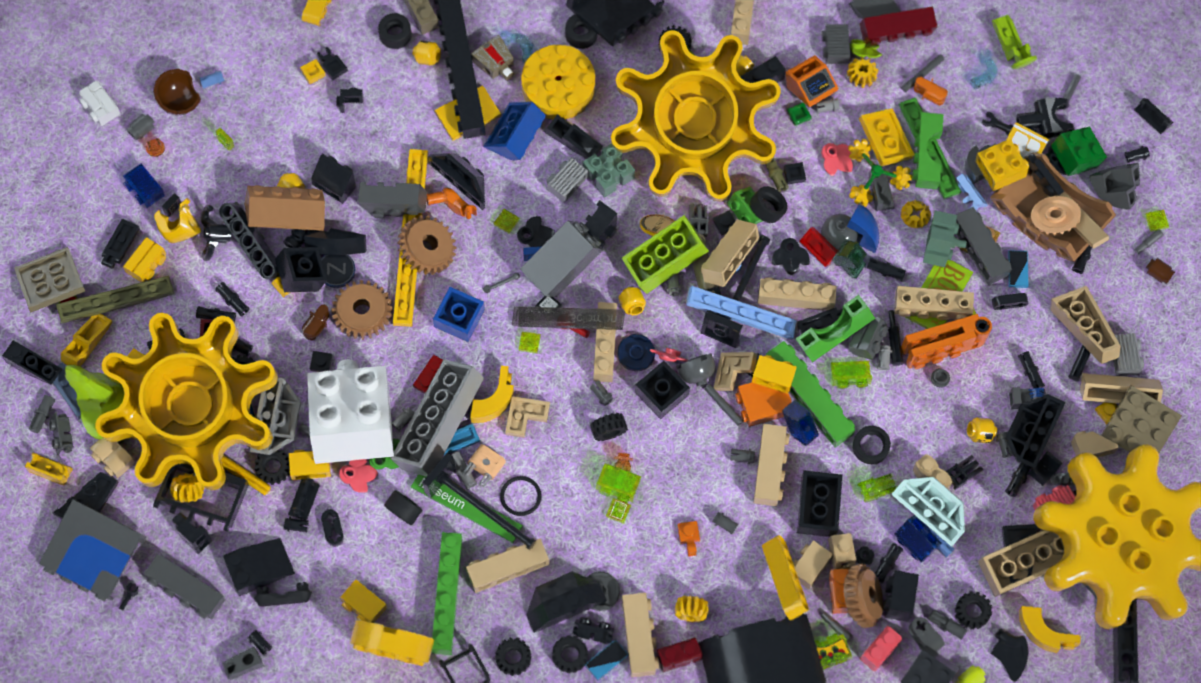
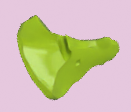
[65,365,124,440]

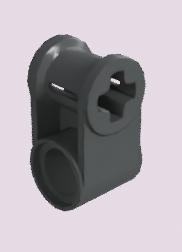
[909,617,945,652]

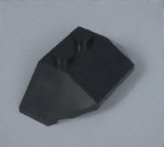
[428,153,485,210]
[1005,394,1066,470]
[526,571,607,633]

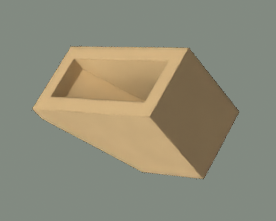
[1071,431,1119,458]

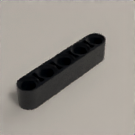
[219,203,279,280]

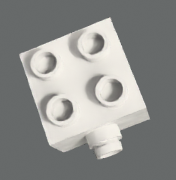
[307,359,394,464]

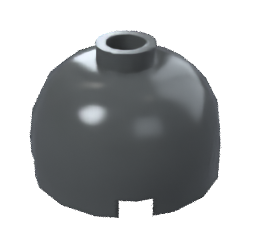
[821,214,858,251]
[676,353,715,386]

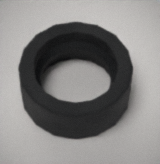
[750,186,788,223]
[852,425,891,465]

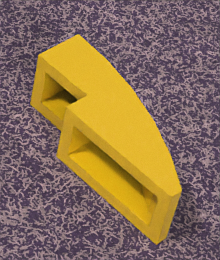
[61,314,112,367]

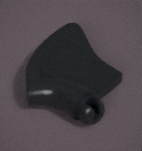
[990,628,1029,682]

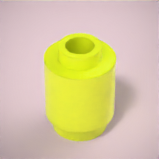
[955,665,986,683]

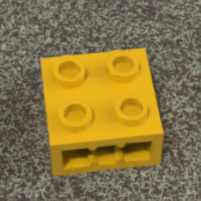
[975,138,1029,191]

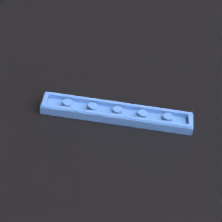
[686,286,797,339]

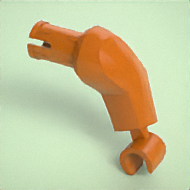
[427,188,477,219]

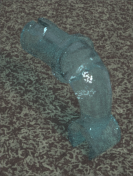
[500,31,534,64]
[970,49,998,90]

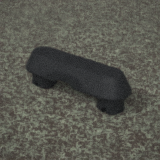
[254,582,312,607]

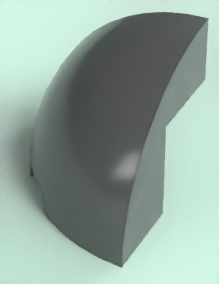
[1089,163,1140,209]

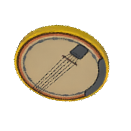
[640,214,675,236]

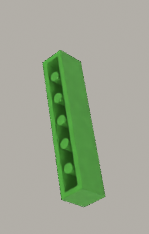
[766,341,855,448]
[432,532,463,655]

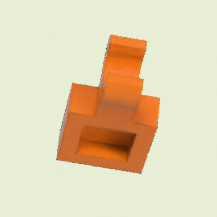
[677,521,700,557]

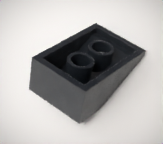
[222,538,295,597]

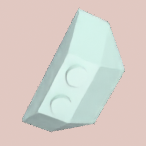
[892,477,965,547]

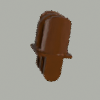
[302,304,330,341]

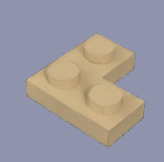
[714,352,757,391]
[505,396,550,438]

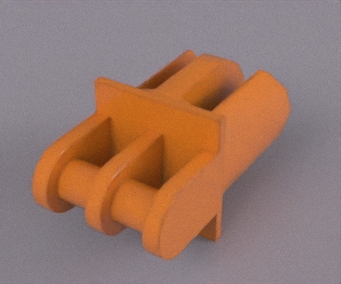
[914,77,948,106]

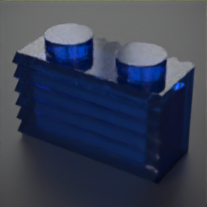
[123,163,165,208]
[782,400,819,446]
[894,515,942,563]

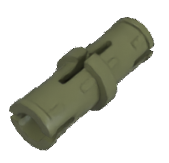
[765,157,789,193]

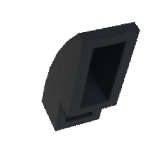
[544,114,603,159]
[304,228,367,255]

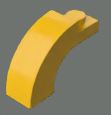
[471,366,514,423]
[1019,606,1081,653]

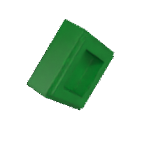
[787,102,812,126]

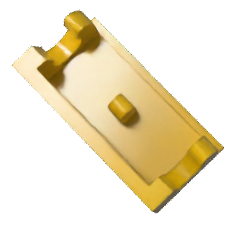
[25,453,73,486]

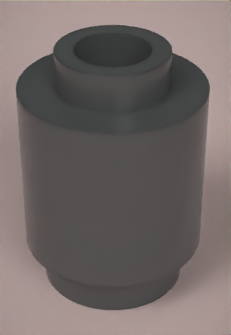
[126,114,155,141]

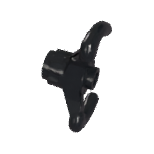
[201,205,231,261]

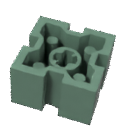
[583,144,635,198]
[923,210,967,267]

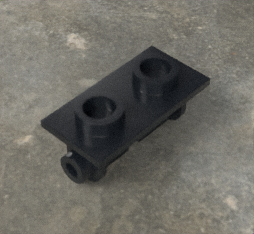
[1134,97,1174,134]
[288,478,320,520]
[572,617,615,644]

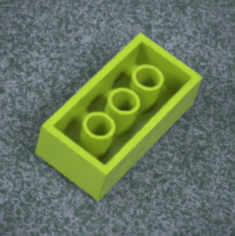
[622,215,709,294]

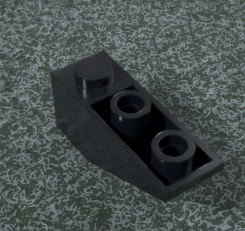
[2,340,62,385]

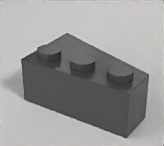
[358,182,427,219]

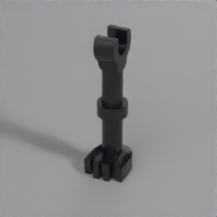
[982,112,1037,135]

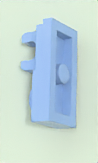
[957,173,988,210]

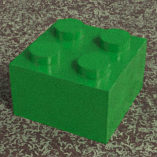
[1051,126,1107,176]

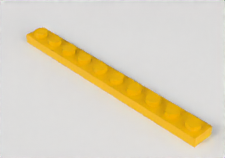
[393,149,428,327]

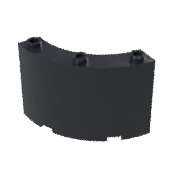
[698,614,827,683]

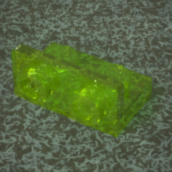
[830,361,872,389]

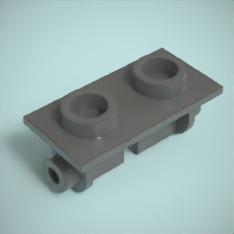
[49,412,74,455]

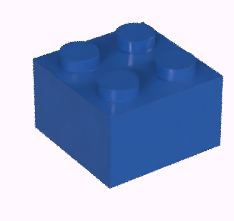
[433,287,485,342]

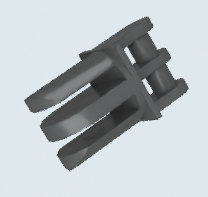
[689,203,709,237]

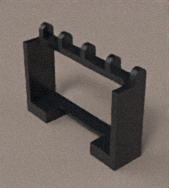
[153,463,249,532]

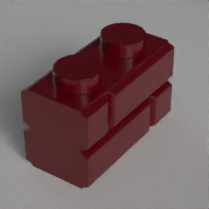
[657,637,702,673]

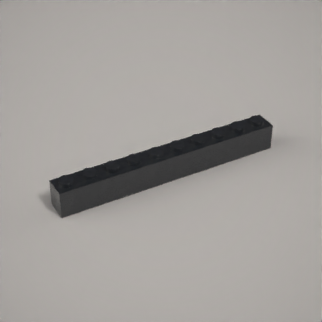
[434,0,486,139]

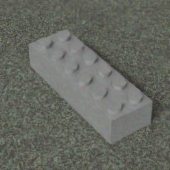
[390,359,484,477]

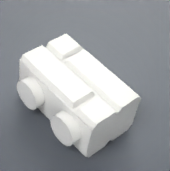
[79,81,120,126]

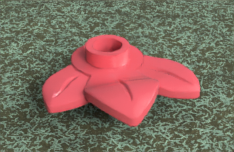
[821,143,853,176]
[650,348,688,362]
[339,459,378,493]

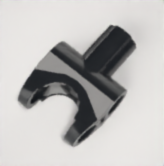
[1016,98,1075,138]

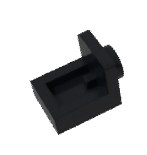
[336,87,364,113]
[1028,451,1062,486]

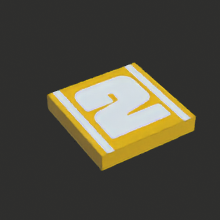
[1006,122,1049,159]

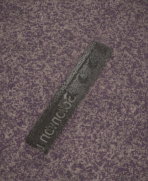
[512,306,625,330]

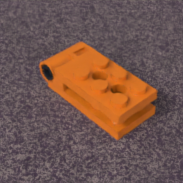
[901,314,992,369]

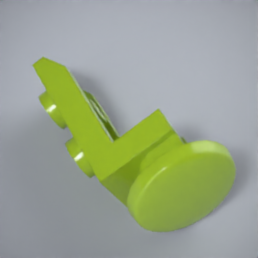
[991,15,1037,70]

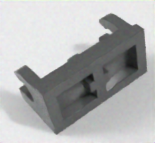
[869,169,894,211]

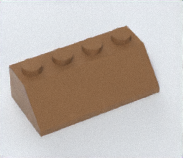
[244,185,325,231]

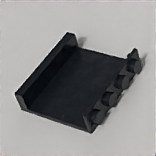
[565,0,665,47]

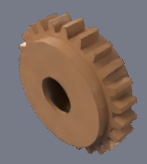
[397,216,457,275]
[331,280,393,340]
[844,564,883,628]

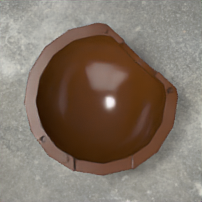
[153,69,201,116]

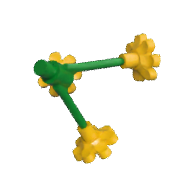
[848,139,913,207]

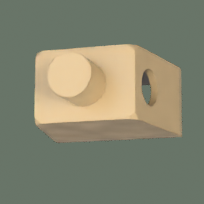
[828,533,856,569]

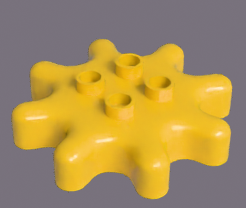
[611,30,781,202]
[95,313,278,491]
[1033,444,1201,629]

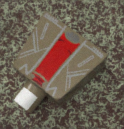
[471,34,514,80]

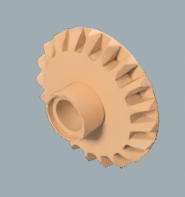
[1031,196,1081,236]

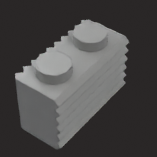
[547,158,588,203]
[1113,333,1144,376]

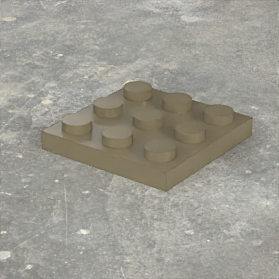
[14,247,85,313]
[1101,386,1182,453]

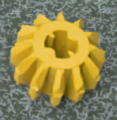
[847,57,878,88]
[170,473,204,503]
[675,595,709,623]

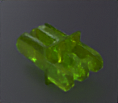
[857,473,897,503]

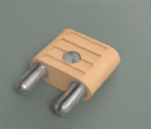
[463,444,506,488]

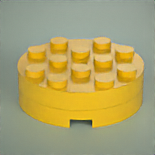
[521,45,595,120]
[349,620,434,666]

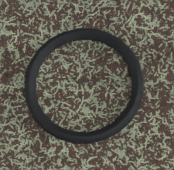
[500,476,542,516]

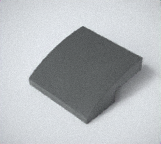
[848,0,901,19]

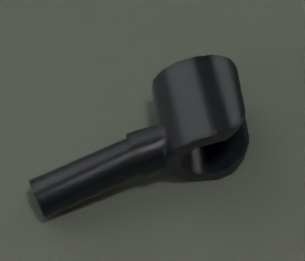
[119,582,139,611]

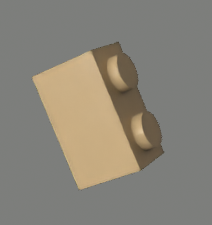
[793,540,833,589]

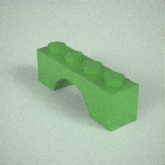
[912,112,944,190]
[796,294,875,362]

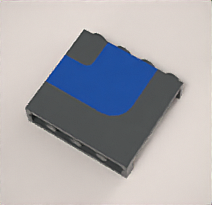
[39,500,146,602]

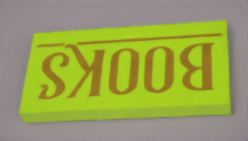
[905,260,973,329]

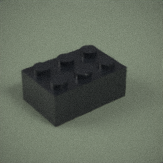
[797,470,843,537]

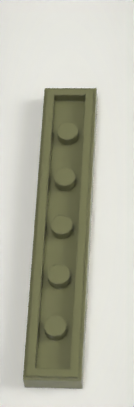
[56,275,174,324]

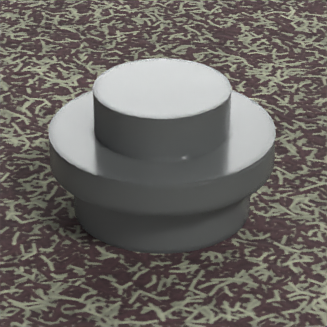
[931,369,950,388]

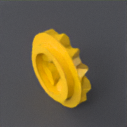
[901,199,931,228]

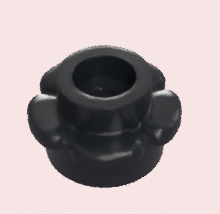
[855,546,875,565]

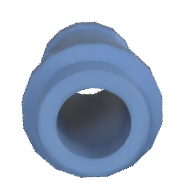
[200,70,225,89]

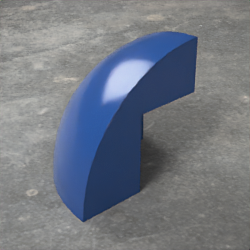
[847,203,879,253]

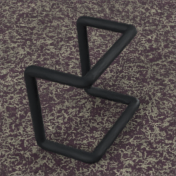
[439,643,490,683]

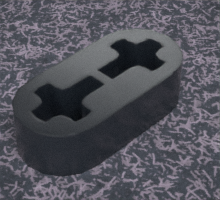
[992,293,1029,310]
[321,509,344,547]

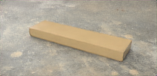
[1060,192,1109,249]

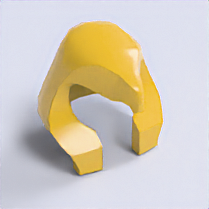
[154,198,201,243]

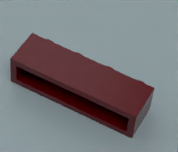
[859,6,938,45]

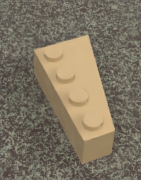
[1050,286,1121,364]

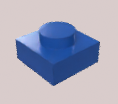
[523,247,541,261]

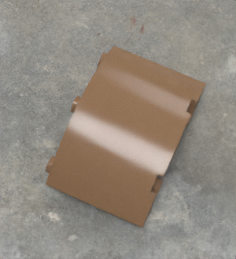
[990,153,1116,261]

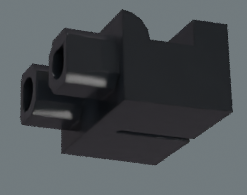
[172,512,212,554]

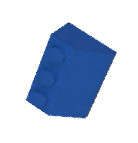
[483,102,546,160]

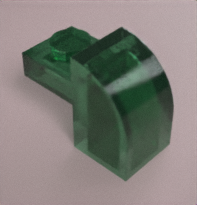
[833,241,867,279]

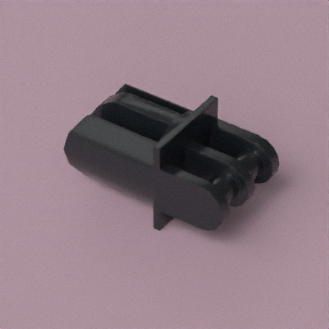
[946,455,983,490]

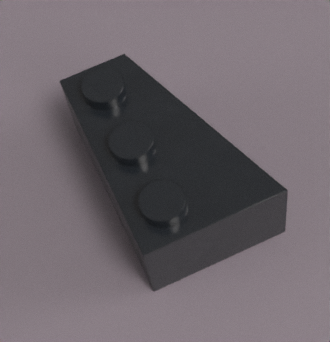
[585,200,617,248]

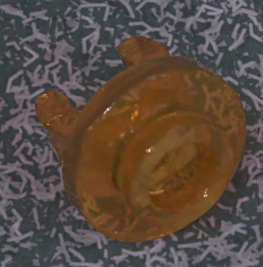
[146,138,165,157]
[614,453,633,472]

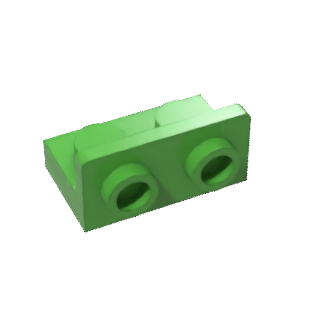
[727,186,763,224]

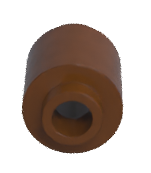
[1146,257,1175,284]

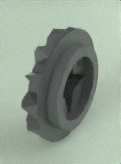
[1050,473,1075,485]

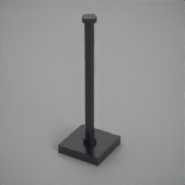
[701,235,770,348]
[422,452,536,550]

